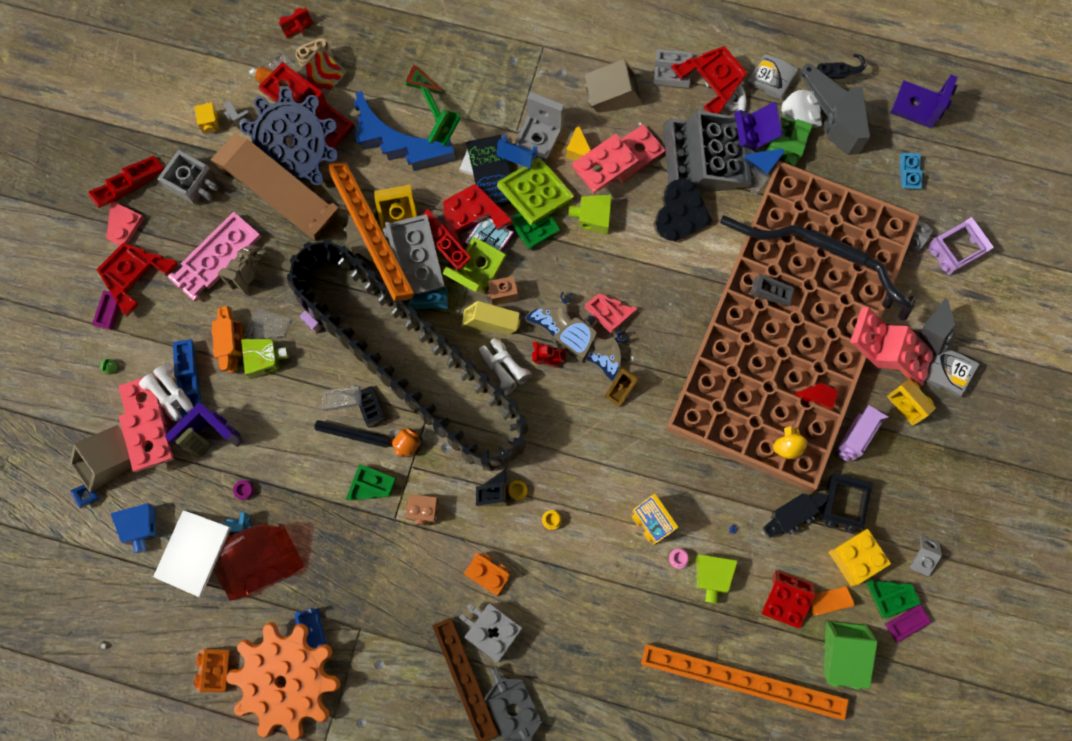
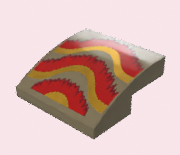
[296,45,347,97]

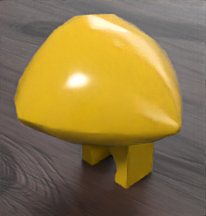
[772,426,807,459]

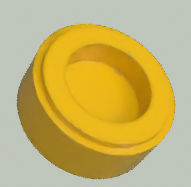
[508,480,528,501]

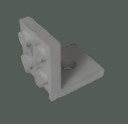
[515,92,564,162]

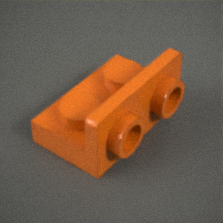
[464,552,510,596]
[194,649,229,693]

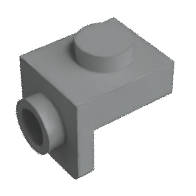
[224,101,254,129]
[908,221,933,253]

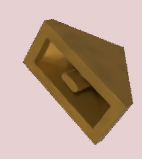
[604,367,639,407]

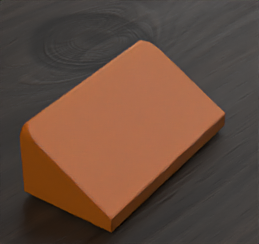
[810,587,855,616]

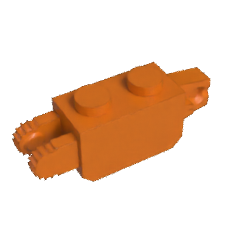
[212,306,244,374]

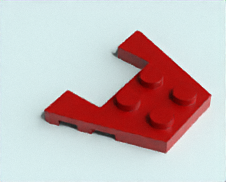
[671,46,747,114]
[443,184,513,247]
[96,243,178,317]

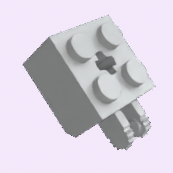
[158,150,218,205]
[459,603,523,663]

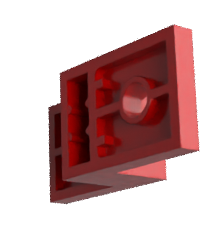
[258,62,355,149]

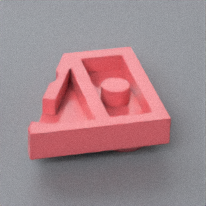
[107,202,144,246]

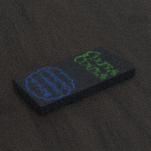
[466,134,511,206]

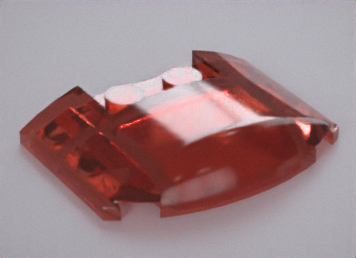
[213,524,304,601]

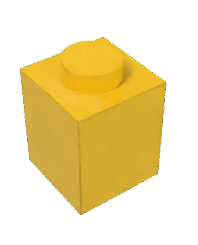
[194,102,221,134]

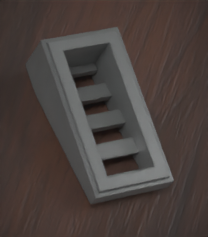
[750,274,795,306]

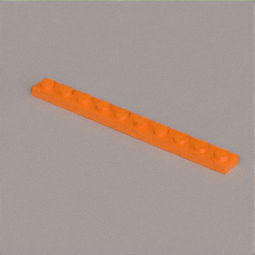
[328,162,414,302]
[640,644,848,721]

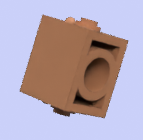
[487,276,519,306]
[405,495,440,526]

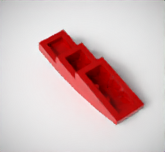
[88,156,164,209]

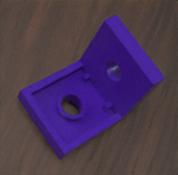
[890,74,958,128]
[165,402,243,449]

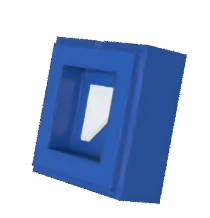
[70,485,99,509]

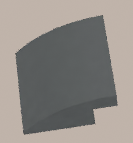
[663,110,751,192]

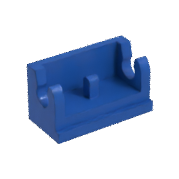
[497,134,538,169]
[294,608,327,648]

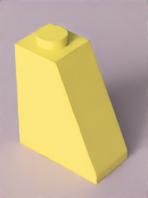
[461,301,520,335]

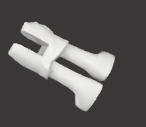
[479,338,532,395]
[139,363,194,422]

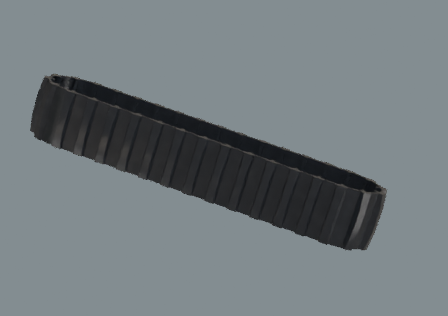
[287,239,528,471]

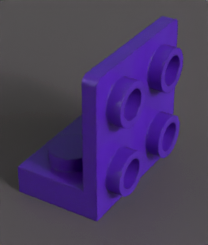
[734,102,783,150]

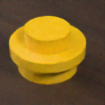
[542,510,562,530]

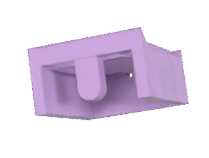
[927,217,994,275]
[835,405,888,462]

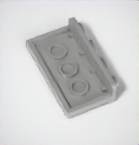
[383,214,445,296]

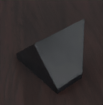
[476,468,507,506]

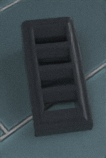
[354,386,386,428]

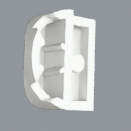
[782,90,822,129]

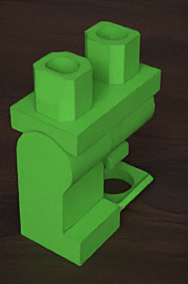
[766,115,813,166]

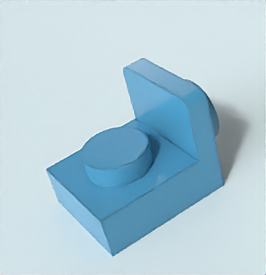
[219,512,252,534]

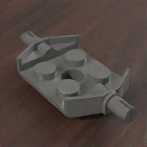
[484,666,542,741]

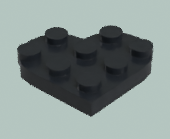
[654,178,713,241]

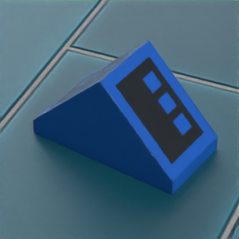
[744,148,784,177]

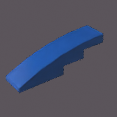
[173,339,202,417]

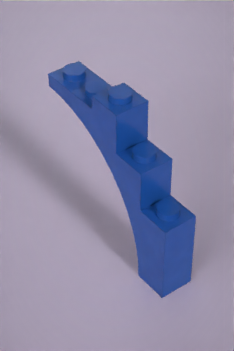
[354,91,455,171]

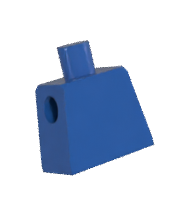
[111,503,156,553]

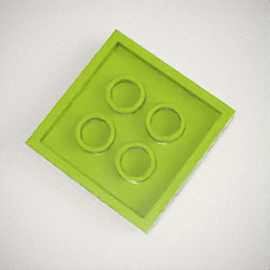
[497,157,574,226]

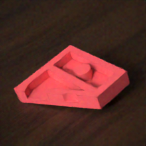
[584,293,637,333]

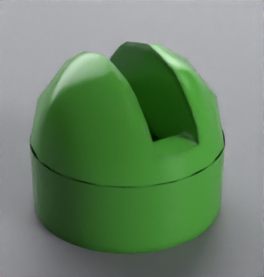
[100,359,118,375]

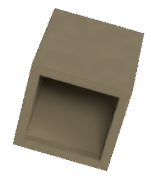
[584,59,643,113]
[69,425,132,493]

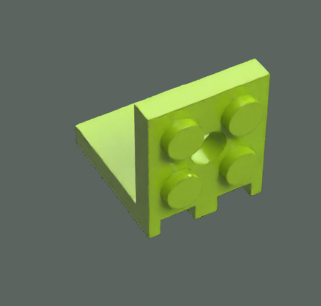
[443,237,506,294]

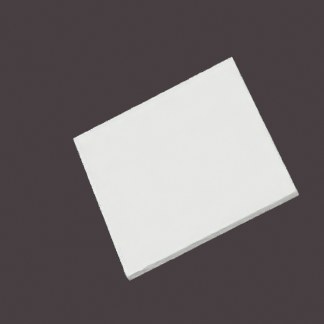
[153,510,231,597]

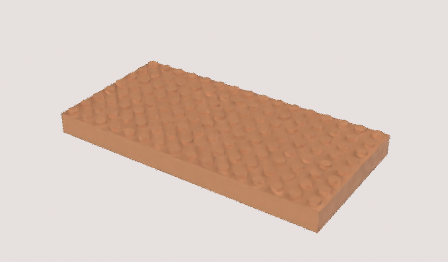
[665,161,920,493]

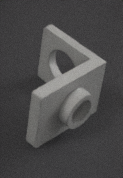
[910,536,942,576]

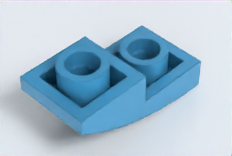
[900,153,922,189]

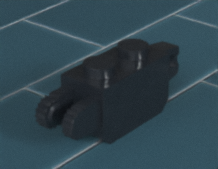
[762,492,828,538]

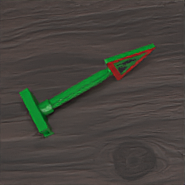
[404,65,462,147]

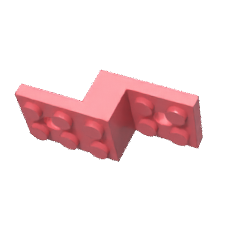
[572,124,666,194]
[850,307,933,386]
[118,374,174,472]

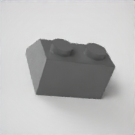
[920,299,955,355]

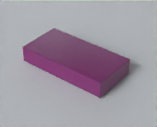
[92,290,120,331]
[885,604,932,642]

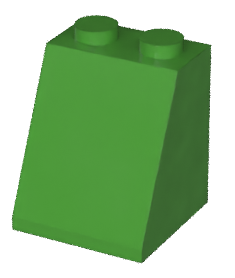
[824,620,877,690]

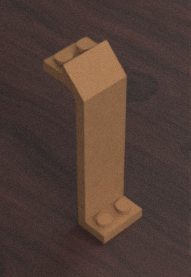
[211,133,338,241]

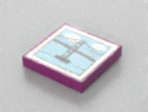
[463,217,515,252]

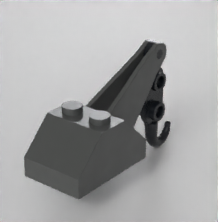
[800,54,870,155]

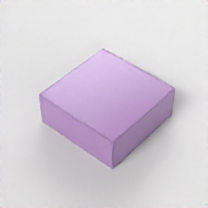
[300,311,322,334]

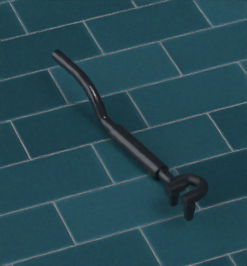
[720,215,916,320]

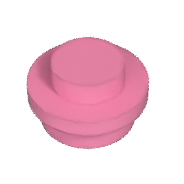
[669,548,689,569]

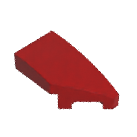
[795,383,838,410]

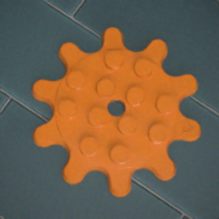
[226,622,340,740]

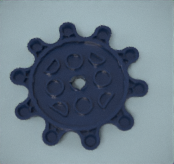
[240,86,338,185]

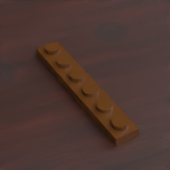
[432,617,498,741]

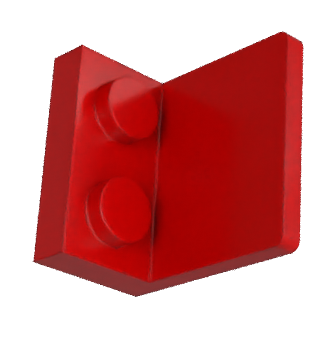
[762,570,815,629]

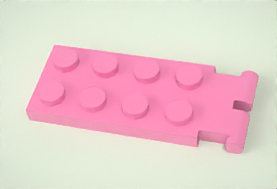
[168,212,261,302]

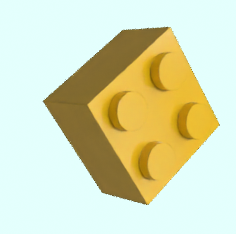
[828,529,891,586]

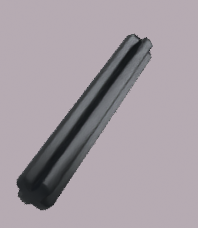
[314,420,390,448]

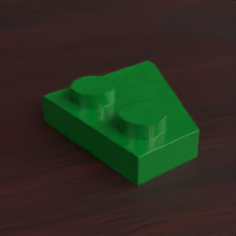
[345,464,397,501]

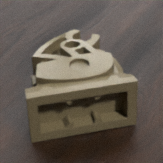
[218,245,262,296]

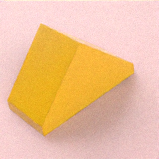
[566,127,591,161]

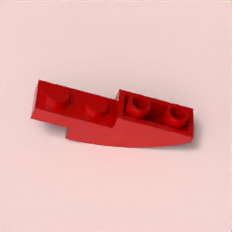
[422,209,472,271]

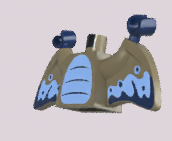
[525,291,629,382]

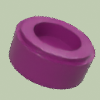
[233,480,254,501]

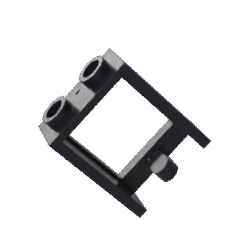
[820,473,874,534]

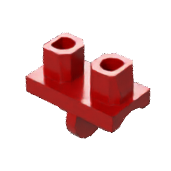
[278,7,314,38]
[532,342,566,368]

